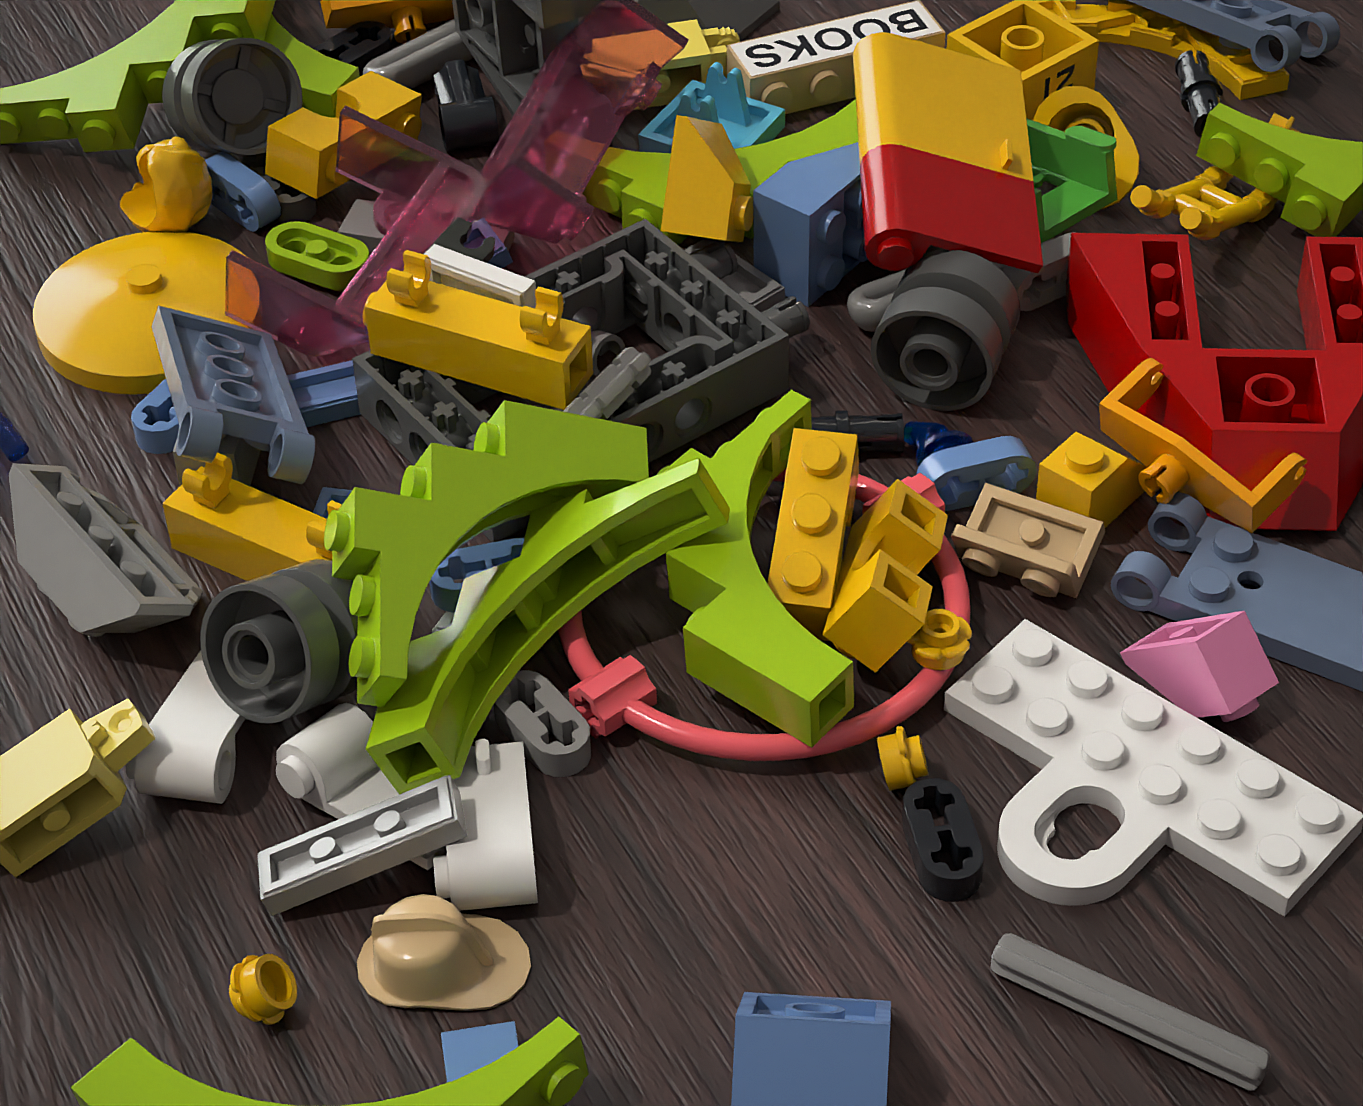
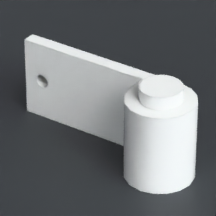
[126,651,246,804]
[276,703,447,870]
[433,739,538,911]

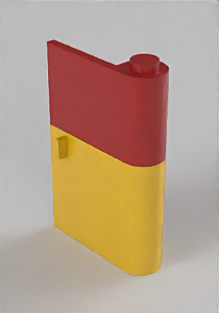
[853,32,1043,274]

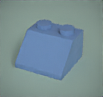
[731,992,891,1106]

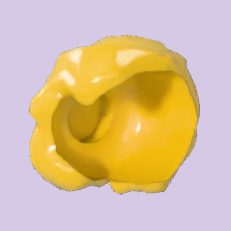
[120,136,212,232]

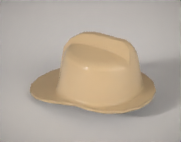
[357,894,531,1011]

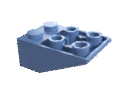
[753,142,868,307]

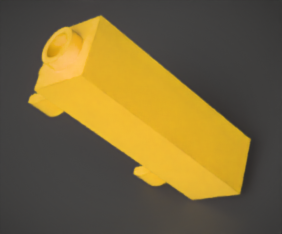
[363,250,593,410]
[162,452,342,581]

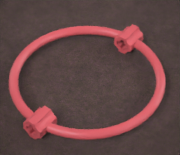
[558,468,971,761]

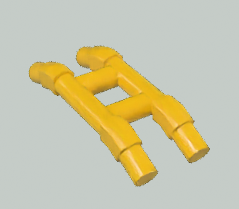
[1130,166,1278,241]

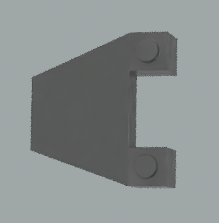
[452,0,616,159]

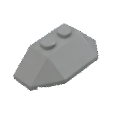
[9,463,203,637]

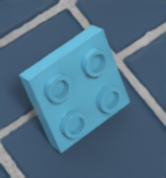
[638,62,785,153]

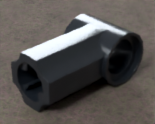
[433,60,499,151]

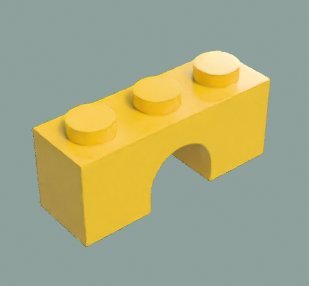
[265,71,422,199]
[767,428,859,641]
[823,479,948,673]

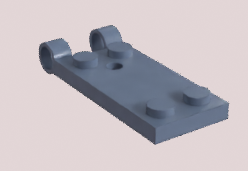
[1127,0,1340,72]
[151,305,315,484]
[1111,492,1363,692]

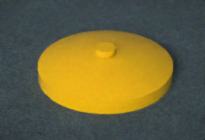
[33,231,266,394]

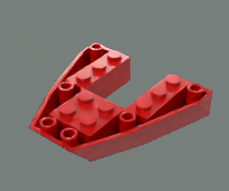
[1066,233,1363,531]

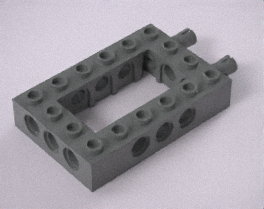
[352,219,810,542]

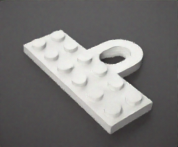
[944,619,1363,917]

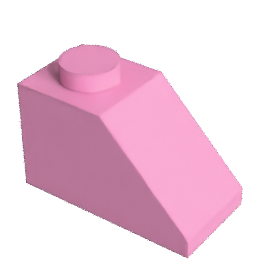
[1120,611,1279,722]

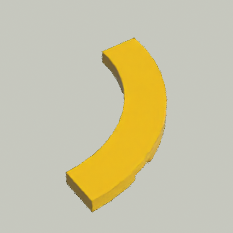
[1033,0,1290,100]

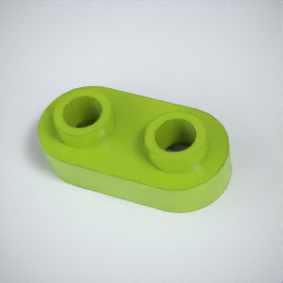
[265,221,371,292]

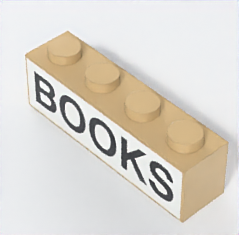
[727,0,945,114]

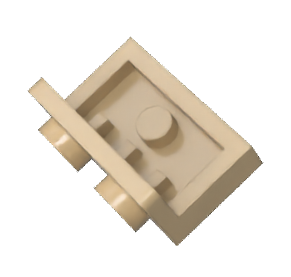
[951,483,1105,599]

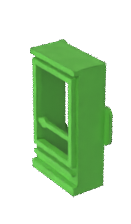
[1026,118,1118,243]

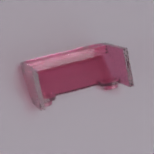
[461,0,689,244]
[225,105,486,356]

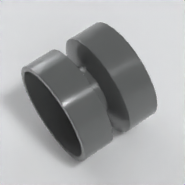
[162,38,302,155]
[871,249,1020,411]
[200,559,358,724]

